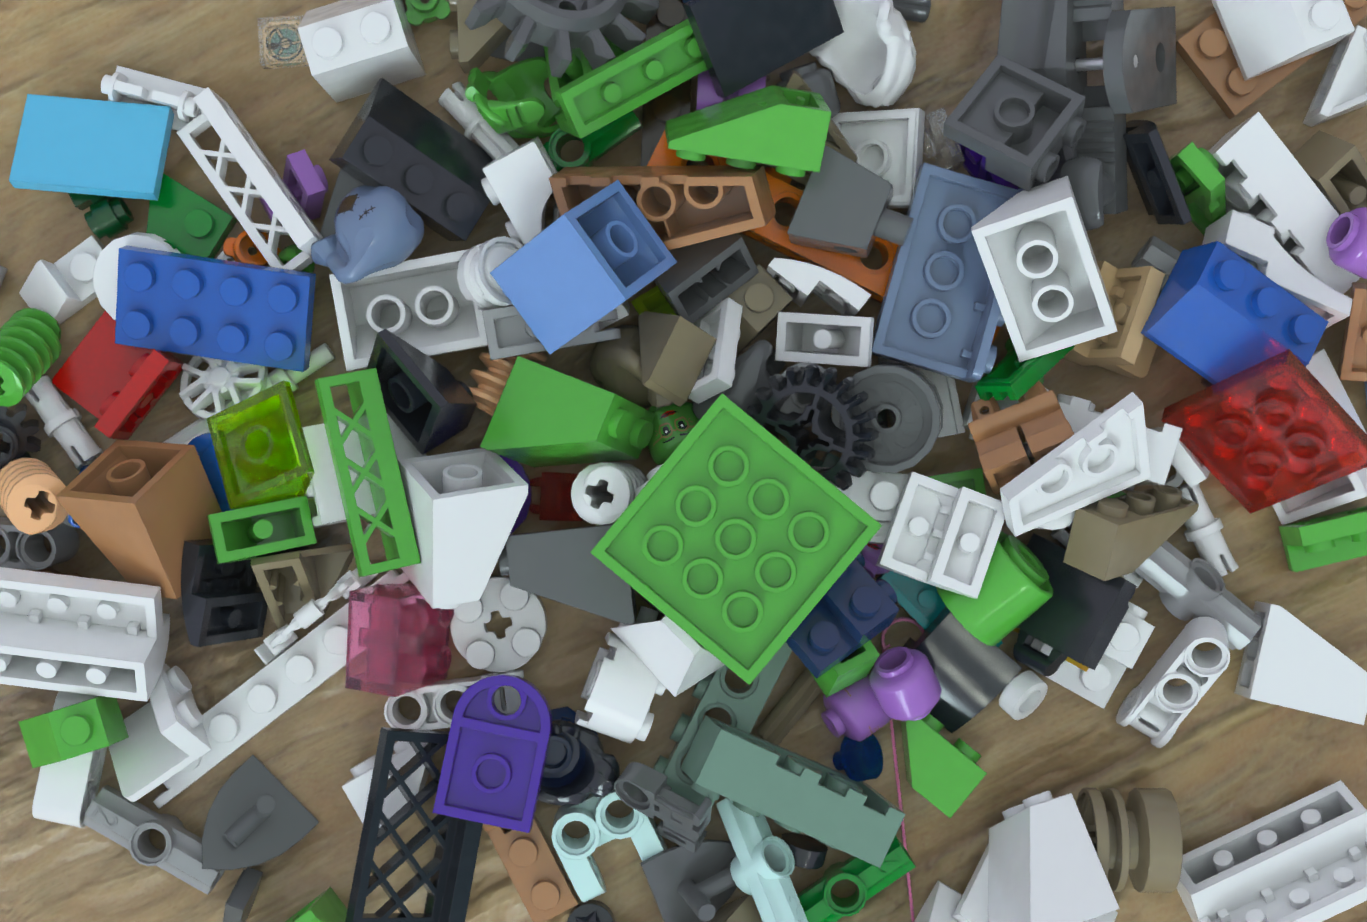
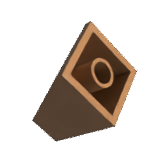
[56,439,222,599]

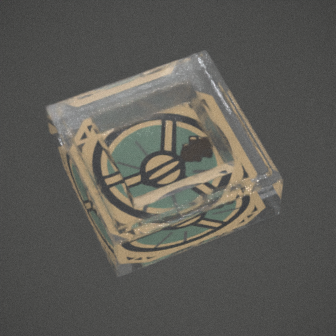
[257,15,309,69]

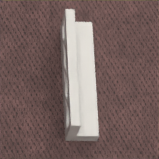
[176,87,323,271]

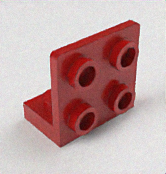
[52,310,184,440]

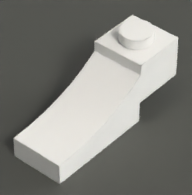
[1202,210,1353,329]

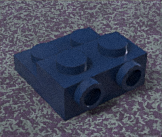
[786,552,900,679]

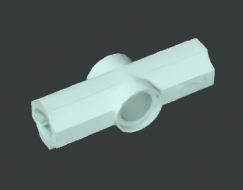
[716,798,808,922]

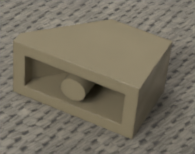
[1293,130,1367,215]
[722,264,793,357]

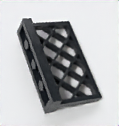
[345,727,483,922]

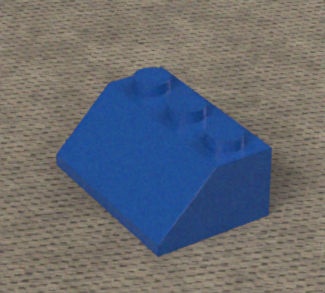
[1141,241,1328,411]

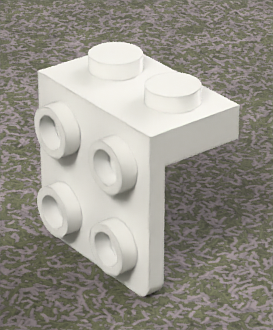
[108,663,211,802]

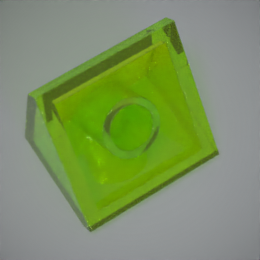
[206,381,315,510]

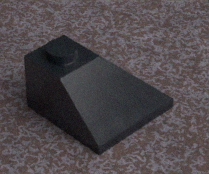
[367,329,477,455]

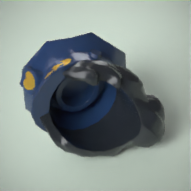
[538,706,620,806]

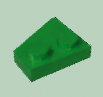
[146,173,238,258]

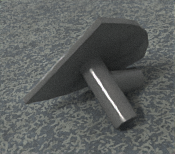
[202,755,319,870]
[640,839,737,922]

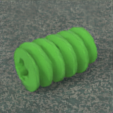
[0,308,61,407]

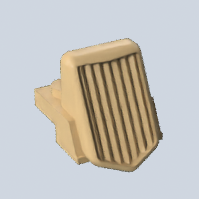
[1063,261,1165,378]

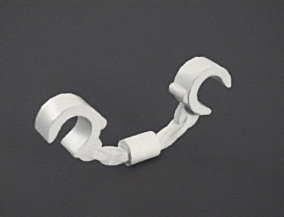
[254,563,379,665]

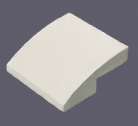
[767,258,871,316]
[876,471,1005,599]

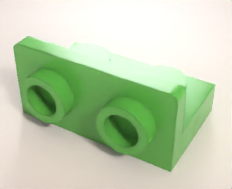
[1279,505,1367,572]

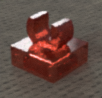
[529,472,583,521]

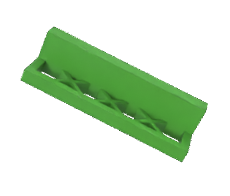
[554,19,707,139]
[315,368,421,577]

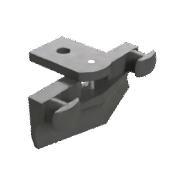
[997,0,1177,231]

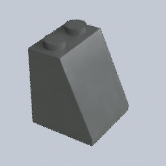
[499,524,637,624]

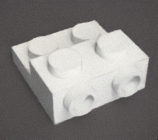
[1018,601,1155,709]

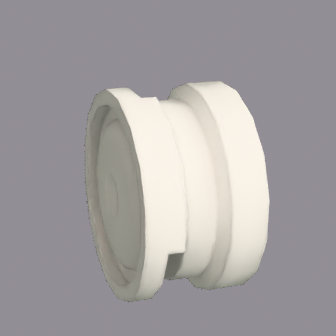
[457,236,523,311]

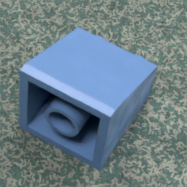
[490,180,677,354]

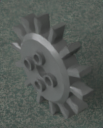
[465,0,659,78]

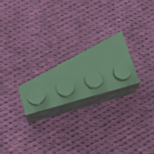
[680,715,906,868]

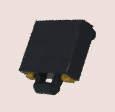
[1013,533,1137,677]

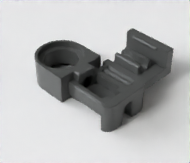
[614,762,712,853]

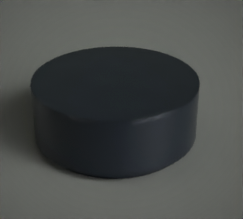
[781,833,828,869]

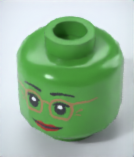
[647,402,700,465]

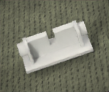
[101,66,205,131]

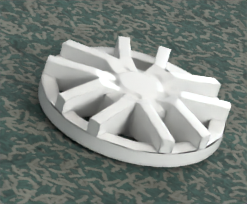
[179,356,268,423]

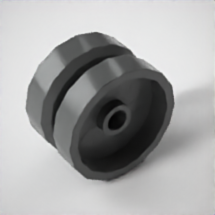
[832,363,943,473]

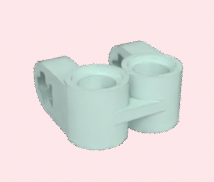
[551,790,667,902]

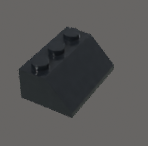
[329,78,493,241]

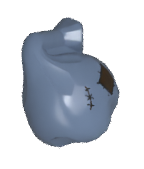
[311,185,424,284]

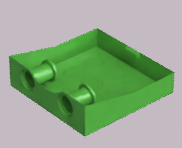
[590,393,882,685]

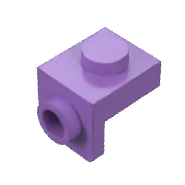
[259,149,328,221]

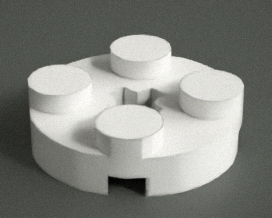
[450,576,547,673]

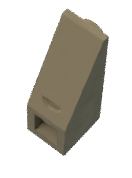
[1063,485,1199,581]

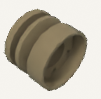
[1076,788,1183,893]

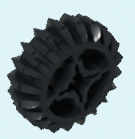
[746,364,879,491]

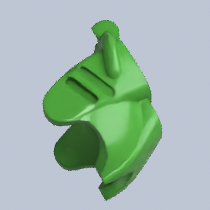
[465,57,563,139]

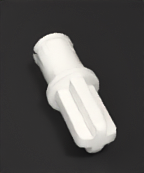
[438,82,519,160]

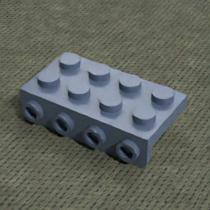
[872,162,1024,383]

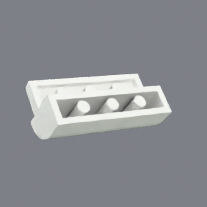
[0,567,170,702]
[1177,780,1367,922]

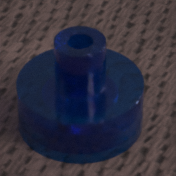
[833,734,883,782]

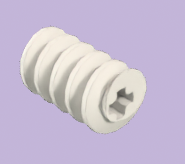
[571,462,648,526]

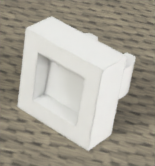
[1165,426,1214,488]

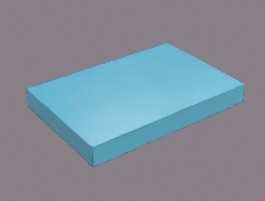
[9,94,174,201]

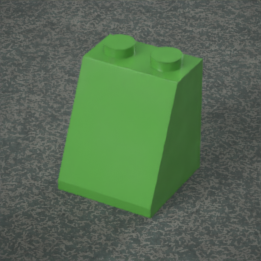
[480,356,655,468]

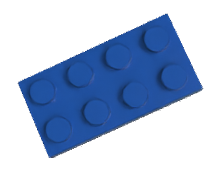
[115,245,316,372]

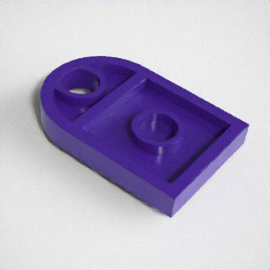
[432,674,552,833]

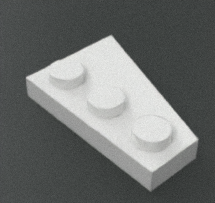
[1000,392,1151,537]

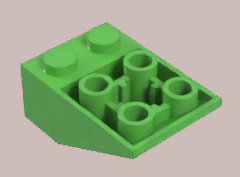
[665,85,831,177]

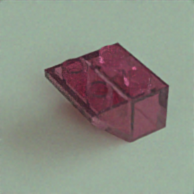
[345,584,454,697]

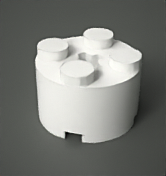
[575,632,666,744]

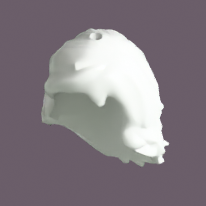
[809,0,916,108]

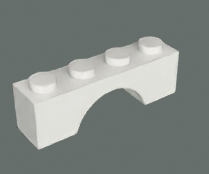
[481,137,630,330]

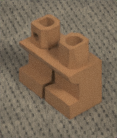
[968,381,1074,495]

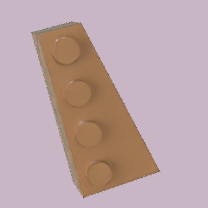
[549,165,776,250]

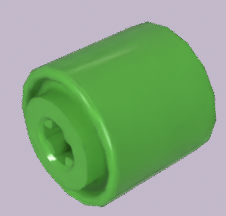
[936,531,1053,646]

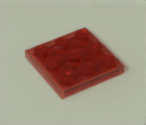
[1161,349,1367,514]

